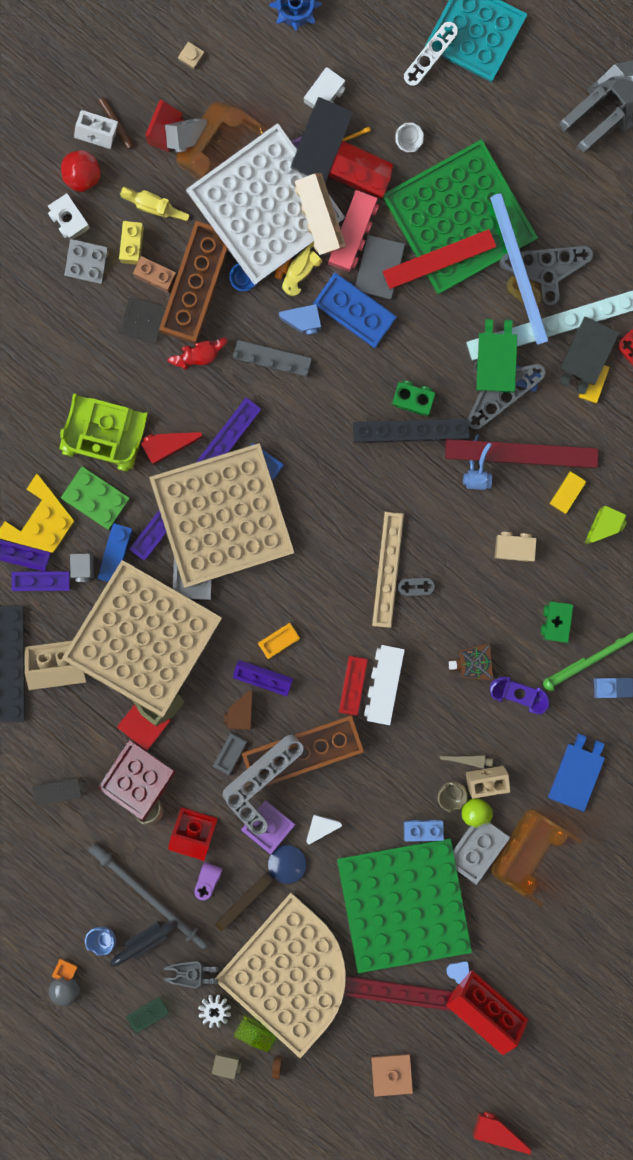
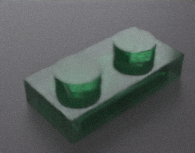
[126,996,169,1034]

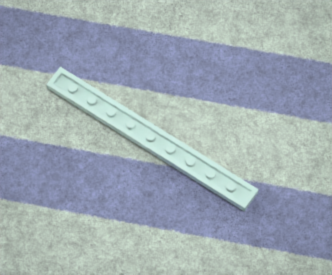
[466,291,633,361]

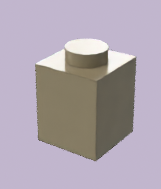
[212,1052,242,1079]

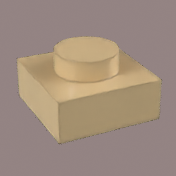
[178,42,204,69]

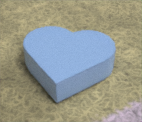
[446,961,469,984]

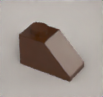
[224,690,253,729]

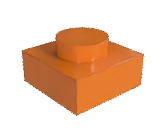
[52,958,78,981]

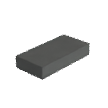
[213,733,248,776]

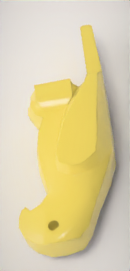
[120,187,190,221]
[282,241,322,296]

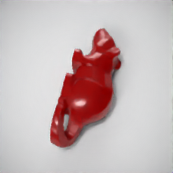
[167,337,228,369]

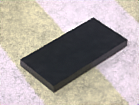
[290,97,353,182]

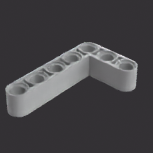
[223,735,303,835]

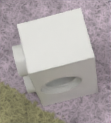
[48,193,90,239]

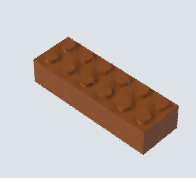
[159,221,229,344]
[242,715,364,787]

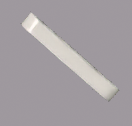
[404,22,458,85]

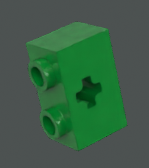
[541,601,573,643]

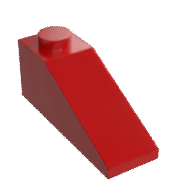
[141,432,203,465]
[473,1111,531,1155]

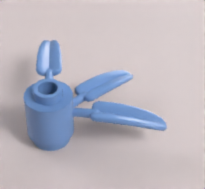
[463,434,492,490]

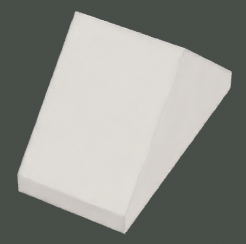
[306,814,342,845]

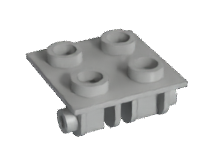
[64,239,109,284]

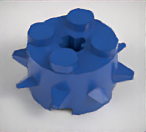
[269,0,322,31]

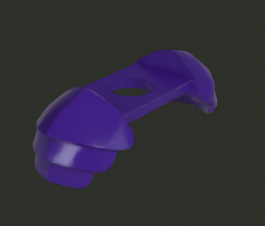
[490,677,550,714]

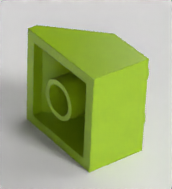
[584,506,627,544]

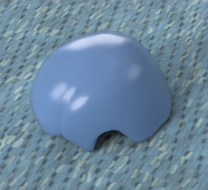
[85,926,116,956]

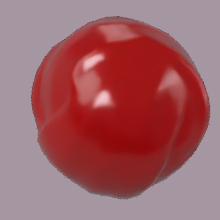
[61,150,101,192]

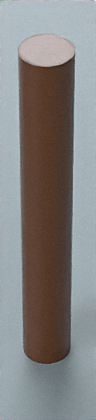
[98,97,134,150]

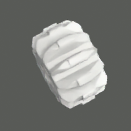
[199,995,231,1028]

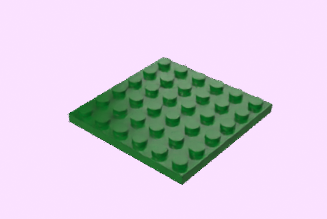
[382,139,538,295]
[337,838,472,973]

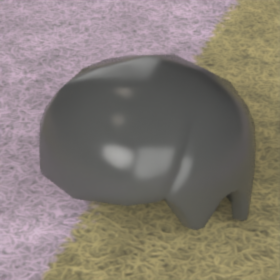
[48,977,80,1006]

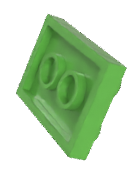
[61,467,130,530]

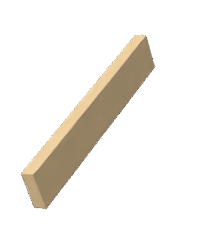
[372,512,404,628]

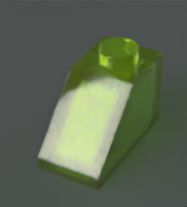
[234,1016,276,1052]

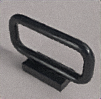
[110,920,178,967]

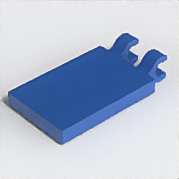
[548,733,605,812]

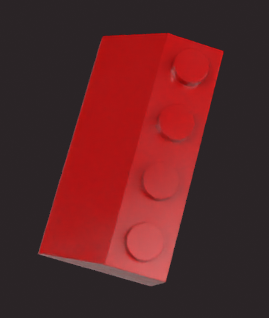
[446,970,529,1055]

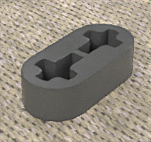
[398,578,435,596]

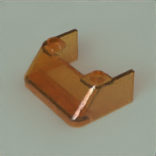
[176,102,263,180]
[491,810,583,907]

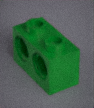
[391,380,435,417]

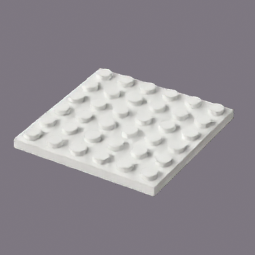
[186,123,345,285]

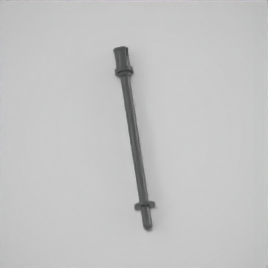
[88,842,208,949]

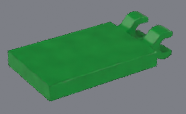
[476,319,517,393]

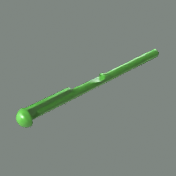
[543,632,633,692]

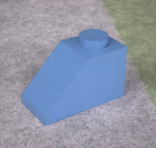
[279,304,321,335]
[594,678,633,698]

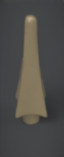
[440,755,493,769]

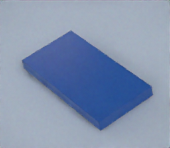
[313,272,397,348]

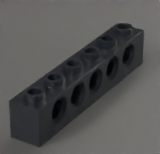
[353,419,469,443]

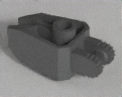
[164,961,219,989]

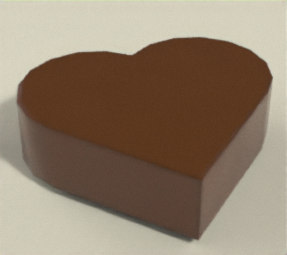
[272,1055,283,1080]

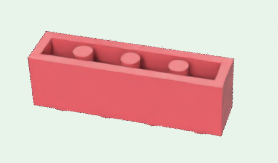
[328,190,379,273]

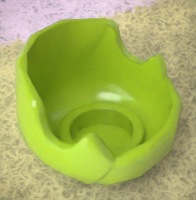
[462,798,493,828]

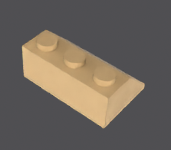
[25,641,86,690]

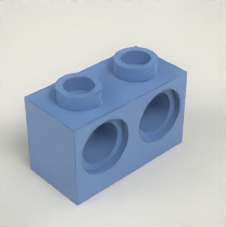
[404,820,444,841]

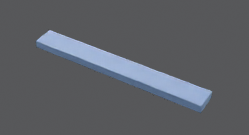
[490,193,548,344]

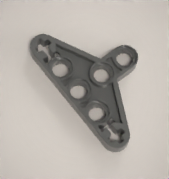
[500,246,593,305]
[468,360,545,430]

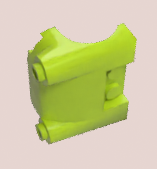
[59,393,149,472]

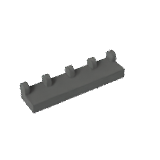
[233,340,312,377]

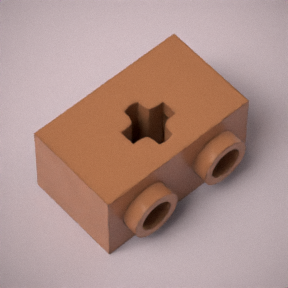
[133,256,177,293]

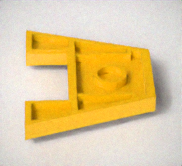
[0,474,75,553]

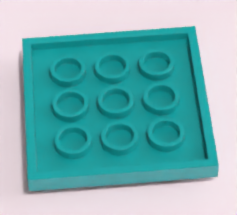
[425,0,527,83]

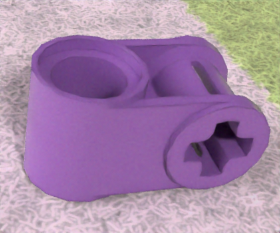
[194,862,223,900]

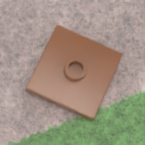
[371,1054,413,1097]

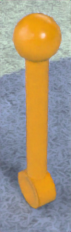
[342,127,371,141]

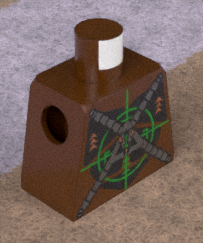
[448,643,493,680]

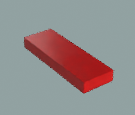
[339,656,368,716]

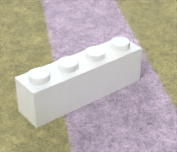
[364,645,405,725]

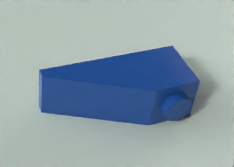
[98,523,134,582]

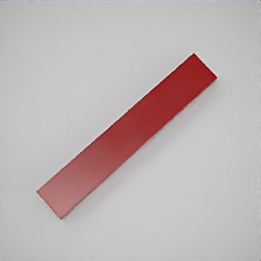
[382,229,496,290]

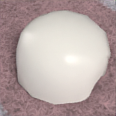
[395,122,424,152]

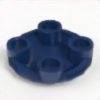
[268,845,306,883]

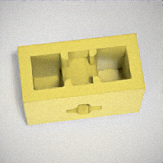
[119,221,144,265]

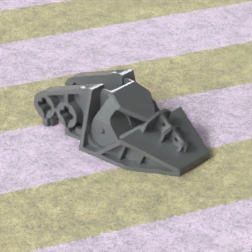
[559,60,633,153]

